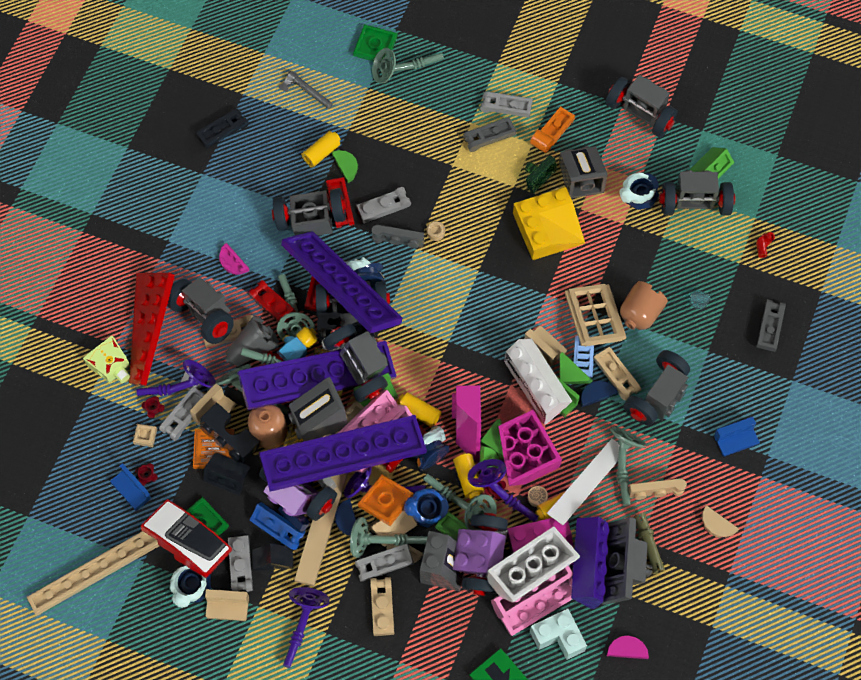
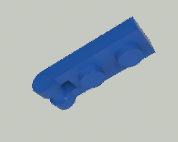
[250,502,305,550]

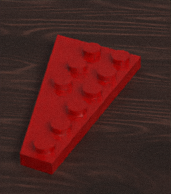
[129,273,175,386]

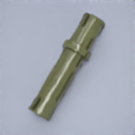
[633,513,665,574]

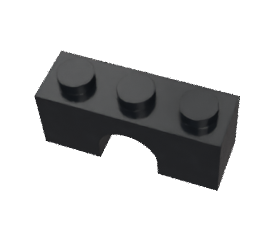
[200,402,260,463]

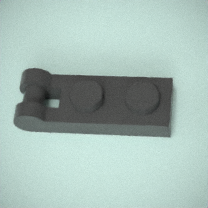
[463,117,516,152]
[372,225,424,248]
[756,299,786,352]

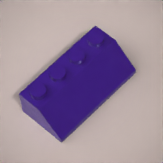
[571,517,609,609]

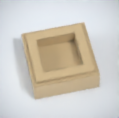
[133,424,157,447]

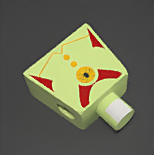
[83,335,130,383]

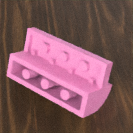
[338,389,412,473]
[491,566,573,636]

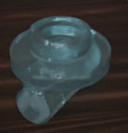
[689,291,710,309]

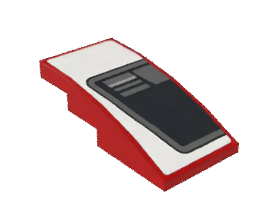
[141,499,232,578]

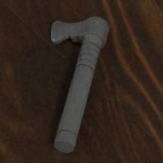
[279,71,333,109]

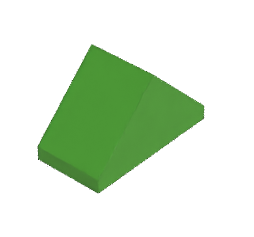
[560,352,593,384]
[480,419,504,462]

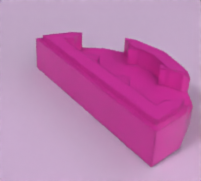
[219,243,250,275]
[607,636,649,659]

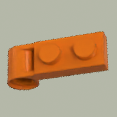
[530,106,575,153]

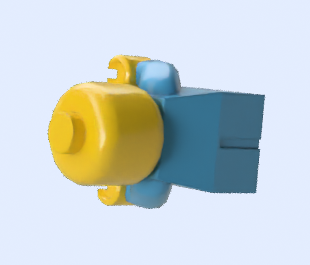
[277,327,317,361]

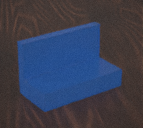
[714,417,760,457]
[110,463,151,511]

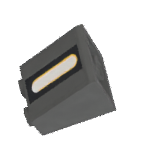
[559,146,608,199]
[288,377,348,442]
[420,531,464,591]

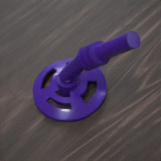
[137,359,216,396]
[468,459,539,522]
[344,467,425,498]
[283,587,330,668]

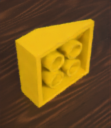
[513,187,585,260]

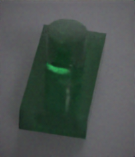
[525,155,557,193]

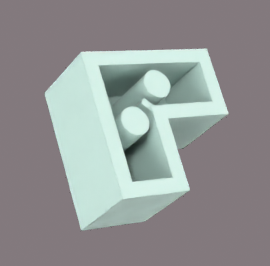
[530,609,587,660]

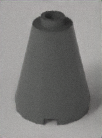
[226,316,280,367]

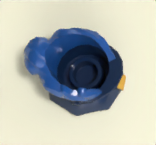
[404,488,449,528]

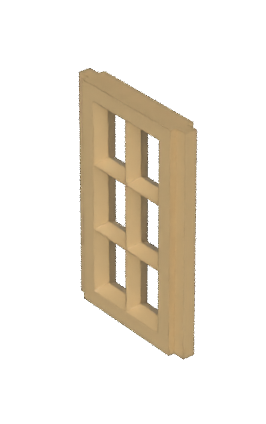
[565,284,626,347]

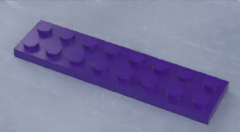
[281,231,403,334]
[237,341,397,410]
[259,415,427,492]

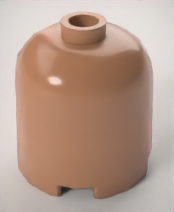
[620,281,668,330]
[247,405,288,450]

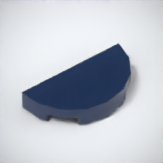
[581,381,618,407]
[335,498,356,536]
[278,506,310,531]

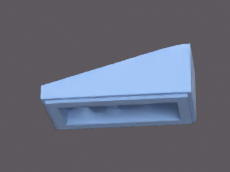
[573,336,594,378]

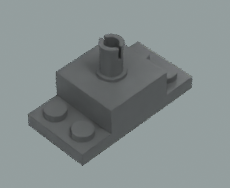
[602,517,652,605]

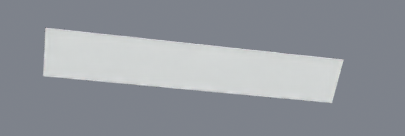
[547,439,627,525]

